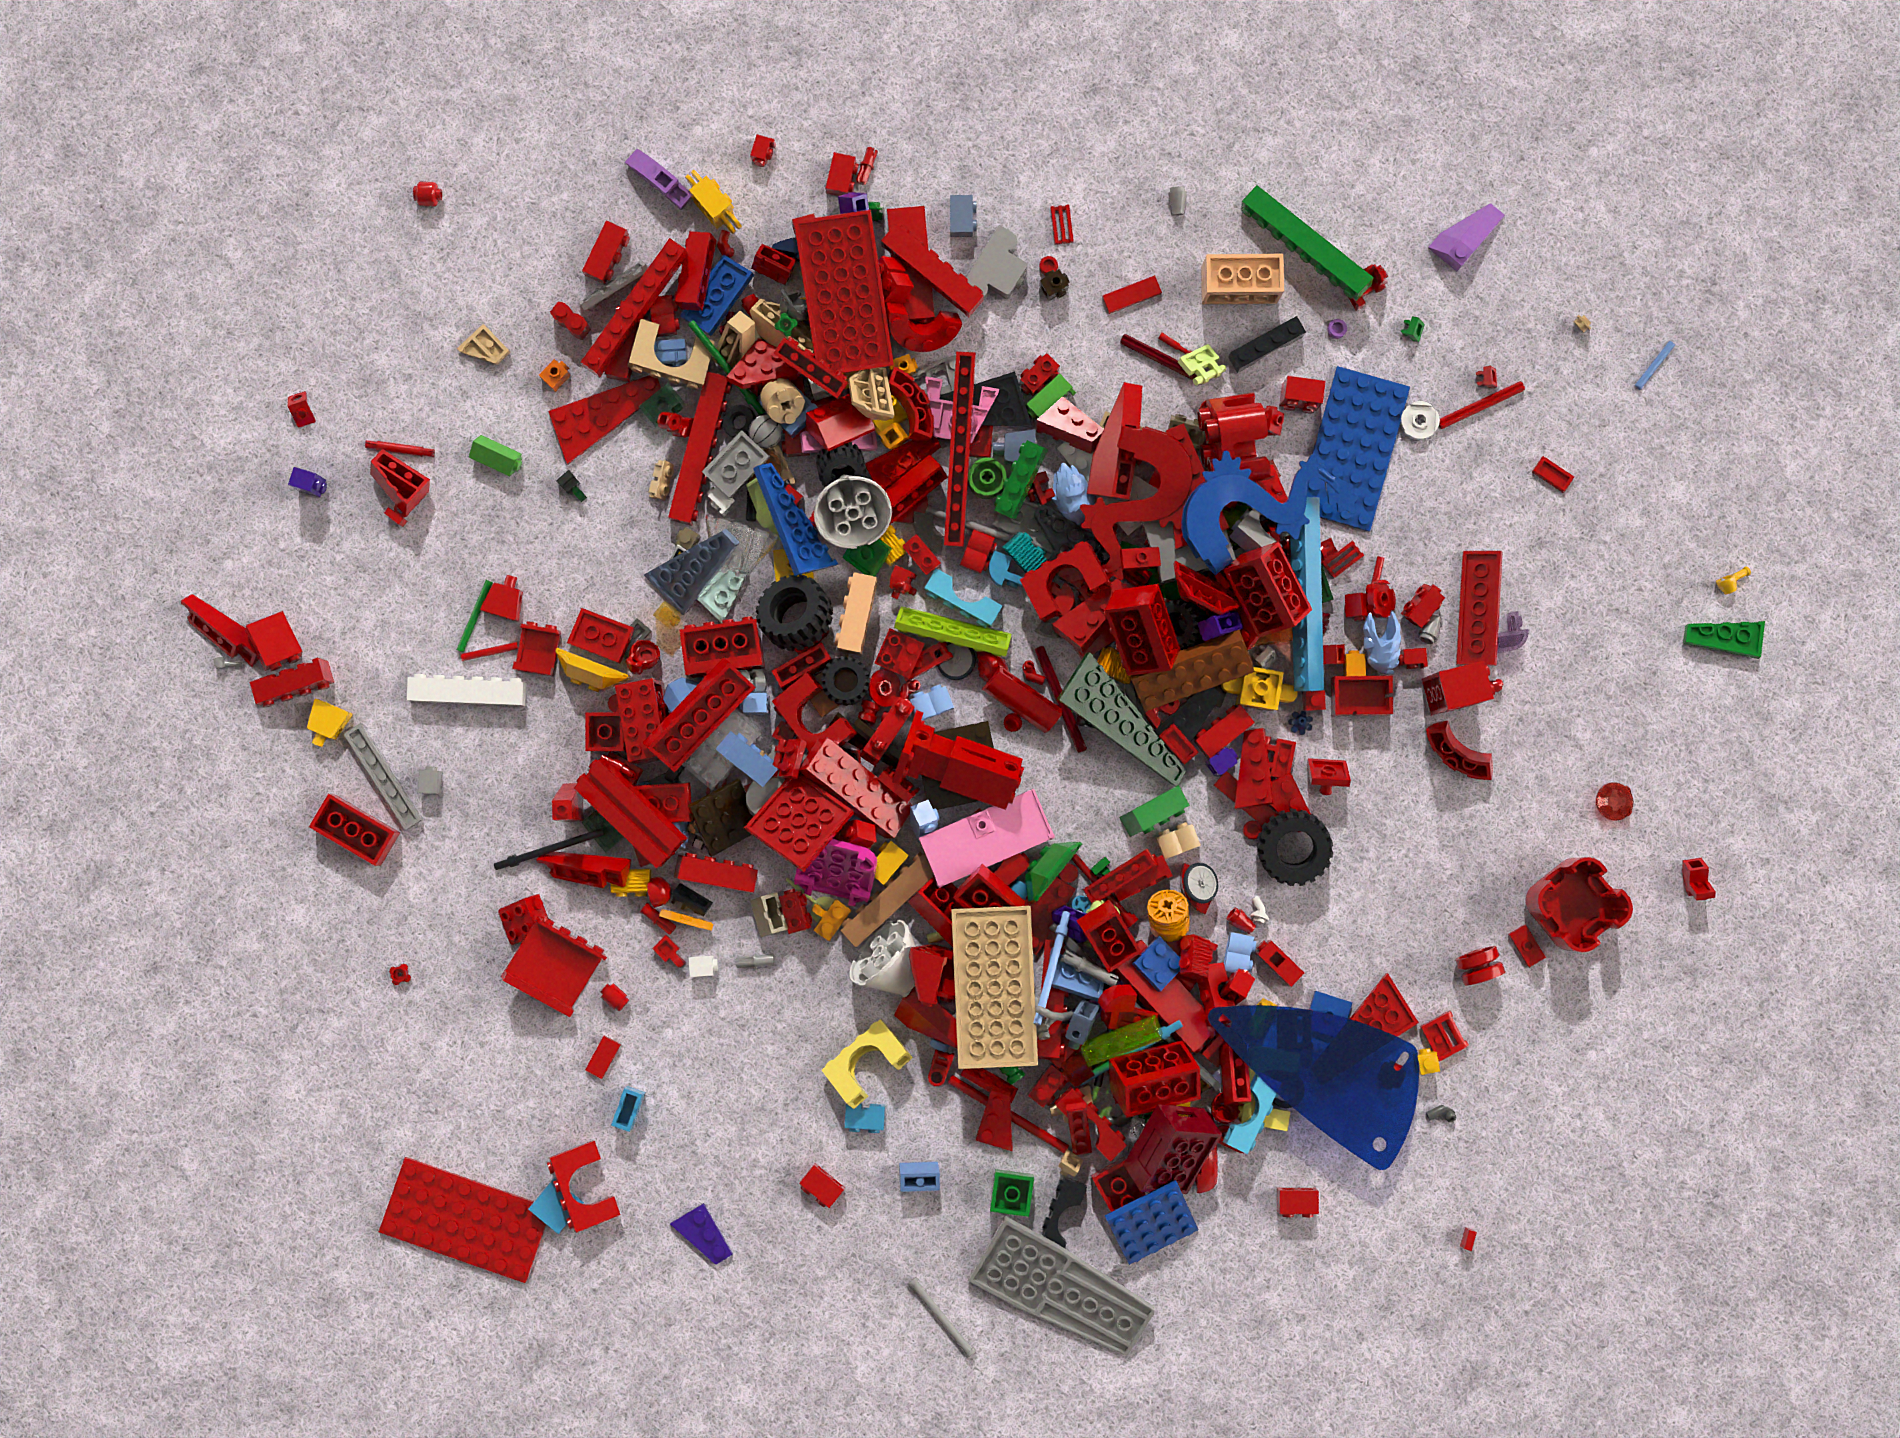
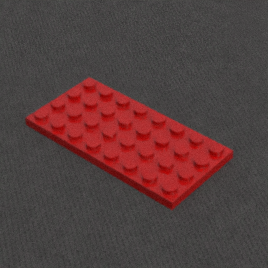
[794,210,894,373]
[378,1157,546,1283]

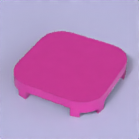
[794,839,877,906]

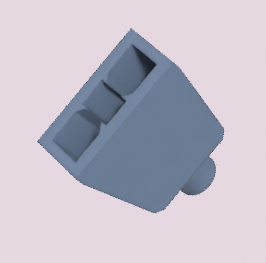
[993,430,1036,465]
[1065,999,1100,1049]

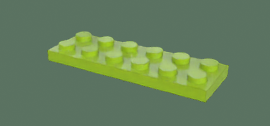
[894,606,1012,656]

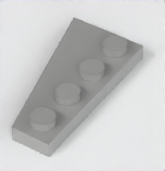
[579,261,648,311]

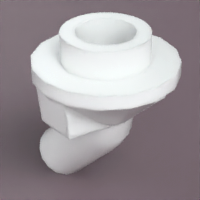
[1250,896,1269,924]

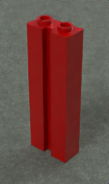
[887,206,935,324]
[574,758,687,869]
[1112,940,1220,1053]

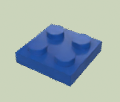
[1132,936,1181,992]

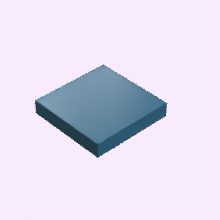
[528,1178,584,1234]

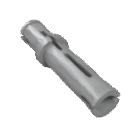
[1061,950,1118,986]

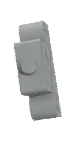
[967,225,1027,301]

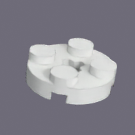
[1400,401,1439,440]

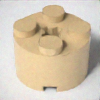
[760,378,805,424]

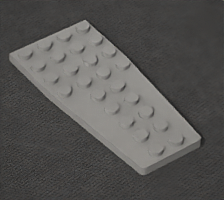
[968,1216,1155,1355]

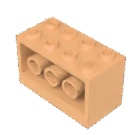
[1201,254,1284,304]

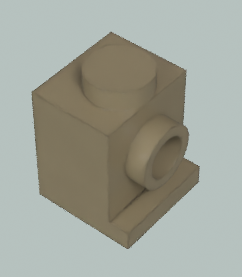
[675,527,701,550]

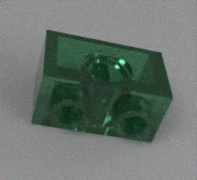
[639,383,685,427]

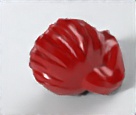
[626,640,661,675]
[976,651,1008,683]

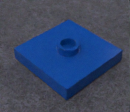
[1309,991,1353,1037]

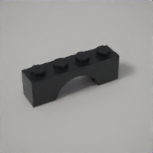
[1228,316,1306,373]
[1042,1176,1087,1249]

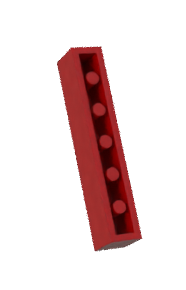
[881,223,984,317]
[1037,940,1069,1060]

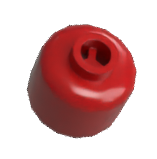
[413,181,443,207]

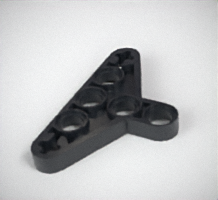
[1034,505,1110,576]

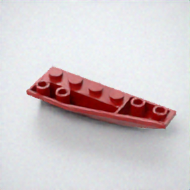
[1086,382,1143,500]

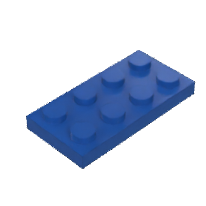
[680,255,754,336]

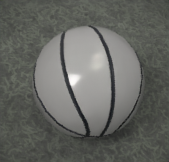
[749,415,783,449]

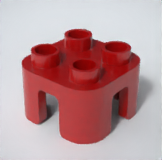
[1197,393,1270,482]
[1525,857,1633,952]

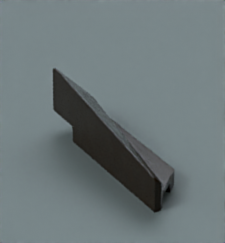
[828,712,902,769]

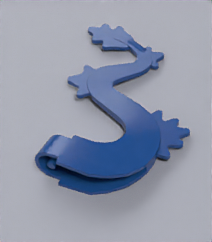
[1181,451,1358,575]

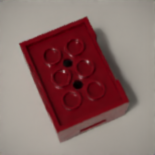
[1123,1104,1222,1194]

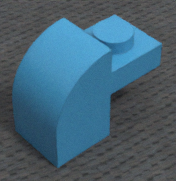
[989,551,1023,589]

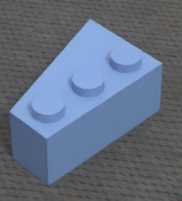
[716,731,778,787]

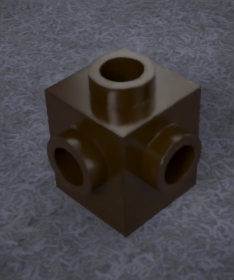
[1039,269,1070,301]

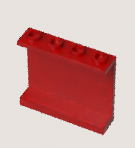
[501,916,607,1017]

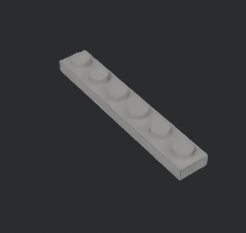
[344,723,423,830]

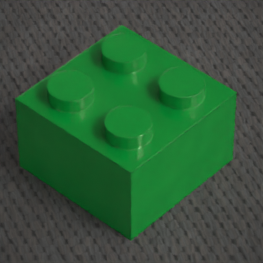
[990,1169,1034,1217]

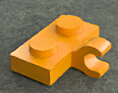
[811,899,852,941]

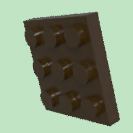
[688,779,754,857]

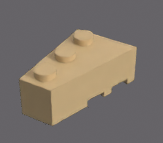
[712,311,755,369]

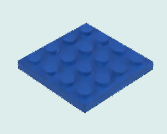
[1105,1180,1199,1265]

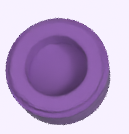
[1327,319,1347,339]

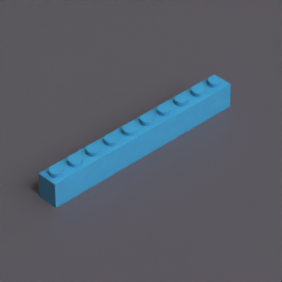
[1290,497,1324,691]

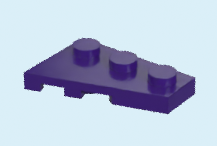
[670,1203,733,1265]

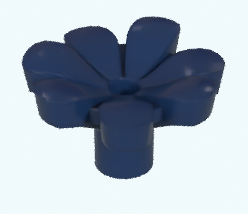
[1288,710,1313,735]

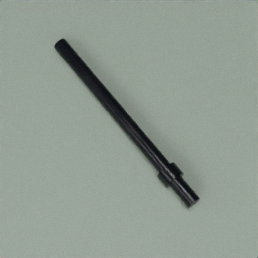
[494,828,605,870]

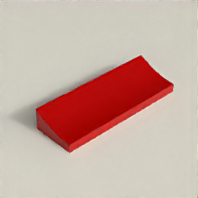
[643,658,756,772]

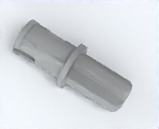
[735,954,774,969]

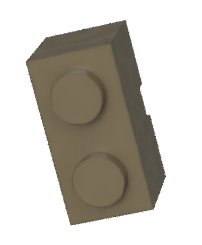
[750,892,788,938]

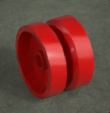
[1455,946,1506,986]

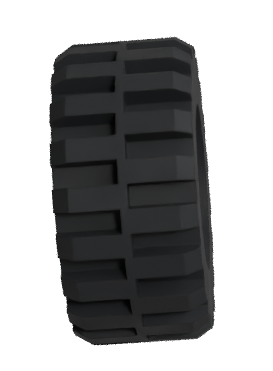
[756,575,833,651]
[1257,809,1333,886]

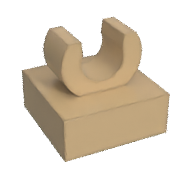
[1058,1149,1083,1177]

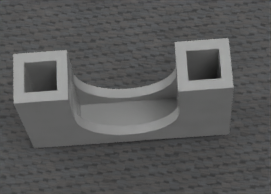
[1229,496,1288,552]

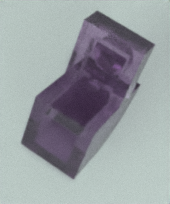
[1497,611,1529,653]

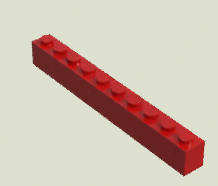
[944,351,976,547]

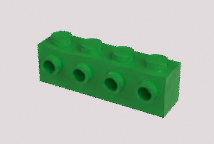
[994,440,1048,519]

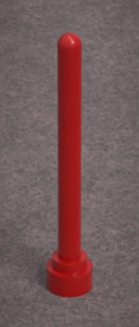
[1071,853,1138,928]

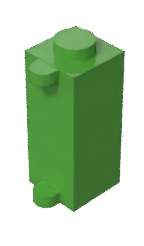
[1026,374,1076,420]
[469,435,522,476]

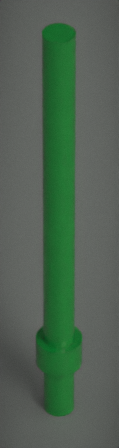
[688,320,765,415]

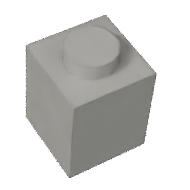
[417,766,443,795]

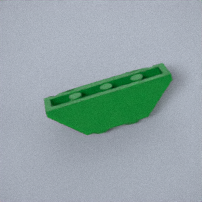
[1025,842,1083,904]

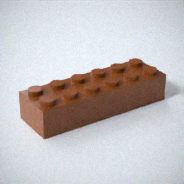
[1131,630,1255,711]

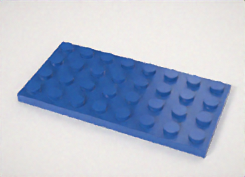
[1307,366,1410,532]

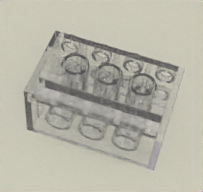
[682,708,765,791]

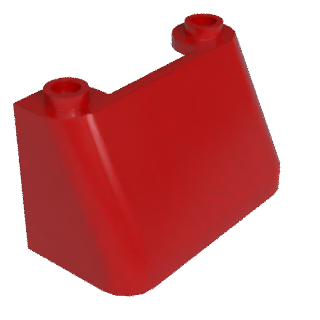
[909,944,955,1007]

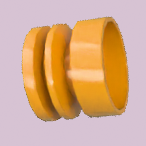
[1147,889,1190,942]

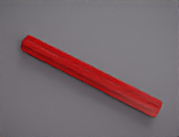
[1439,381,1525,429]

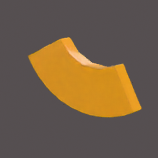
[659,909,714,931]

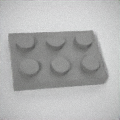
[702,430,770,499]

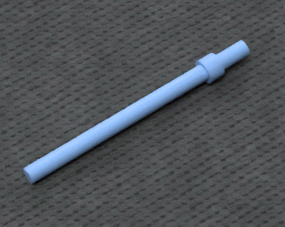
[1033,911,1070,1025]

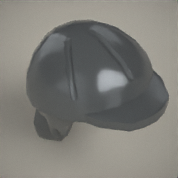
[779,288,809,323]

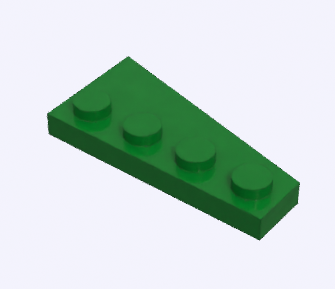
[1683,621,1765,659]

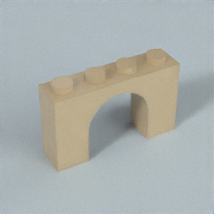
[627,319,715,390]

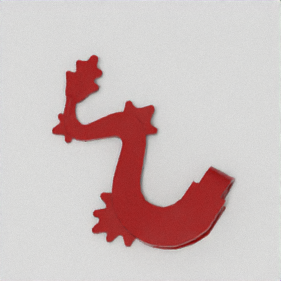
[1058,425,1193,583]

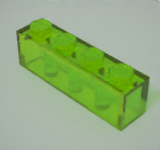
[1081,1015,1163,1067]

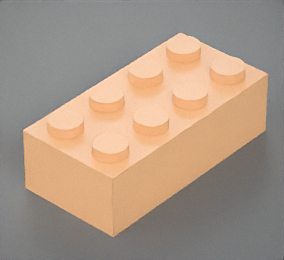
[835,572,878,656]

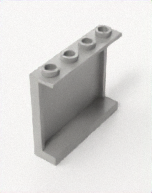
[1140,519,1236,586]

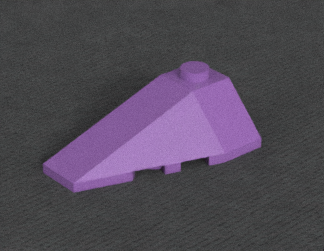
[1428,203,1505,271]

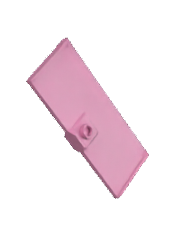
[919,789,1055,888]

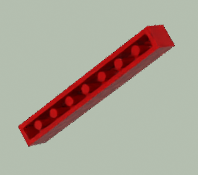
[581,238,688,378]
[668,371,732,526]

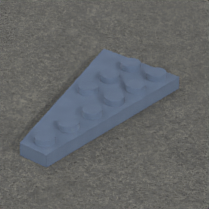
[644,529,740,615]

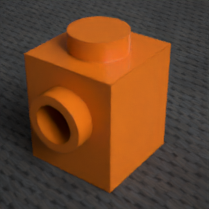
[539,359,571,392]

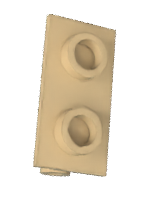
[648,460,674,501]

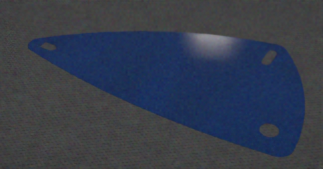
[1208,1005,1419,1170]

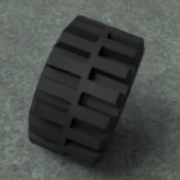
[816,442,866,487]
[1165,598,1209,648]
[821,656,870,706]

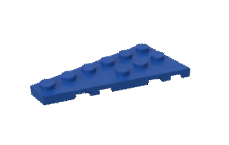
[753,463,838,576]

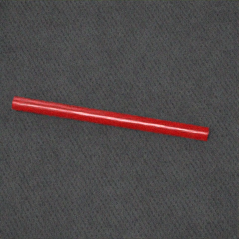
[948,1075,1069,1153]

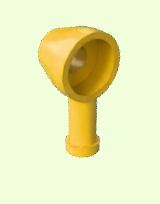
[1716,566,1751,595]

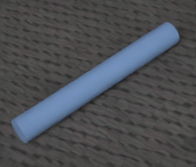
[1635,341,1675,390]

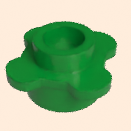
[774,313,797,336]

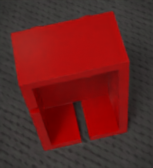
[1331,676,1393,716]

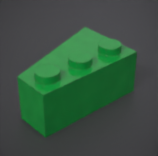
[1119,785,1190,837]

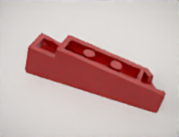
[181,594,259,667]
[536,852,631,888]

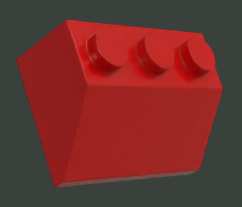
[806,394,875,451]

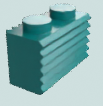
[1002,532,1047,573]

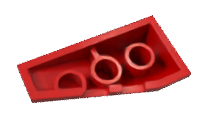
[894,986,958,1049]

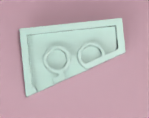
[697,556,749,623]

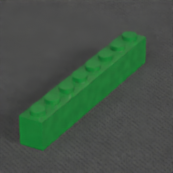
[1241,185,1373,301]

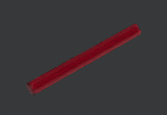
[1035,646,1087,753]

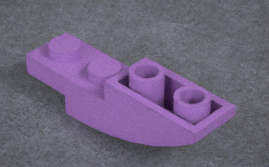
[625,149,692,210]

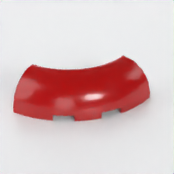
[888,366,934,441]
[1426,721,1493,780]
[1195,1112,1218,1193]

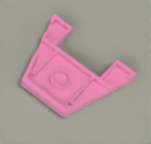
[925,376,999,443]

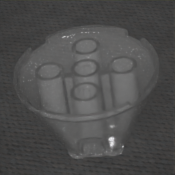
[705,514,780,578]

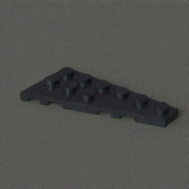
[940,371,1032,427]

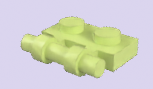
[1178,344,1226,385]

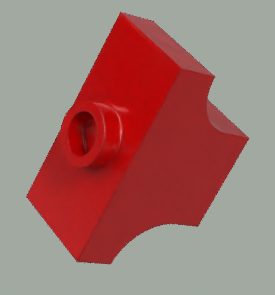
[1120,547,1161,572]

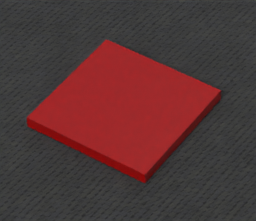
[744,773,854,872]

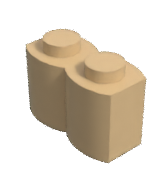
[1155,822,1201,859]

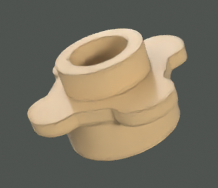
[1573,315,1591,333]

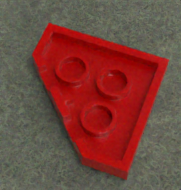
[727,338,801,389]

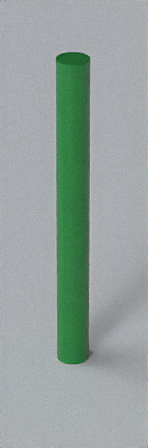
[456,580,493,653]

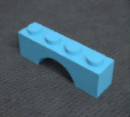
[925,568,1002,628]
[1222,1071,1281,1155]

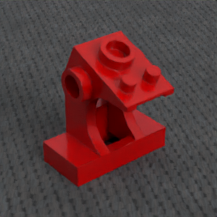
[1348,264,1389,311]

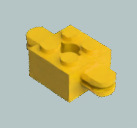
[685,169,742,234]
[1221,667,1298,711]

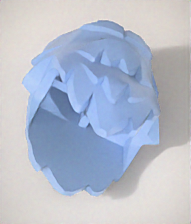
[1052,463,1095,525]
[1363,612,1401,674]

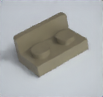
[1168,414,1206,450]

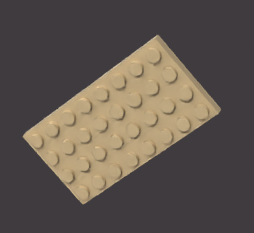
[952,906,1038,1069]

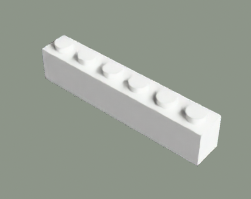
[407,674,527,706]

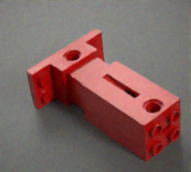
[892,710,1024,810]

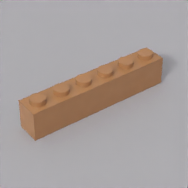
[840,851,934,947]

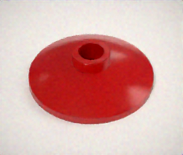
[868,669,901,707]

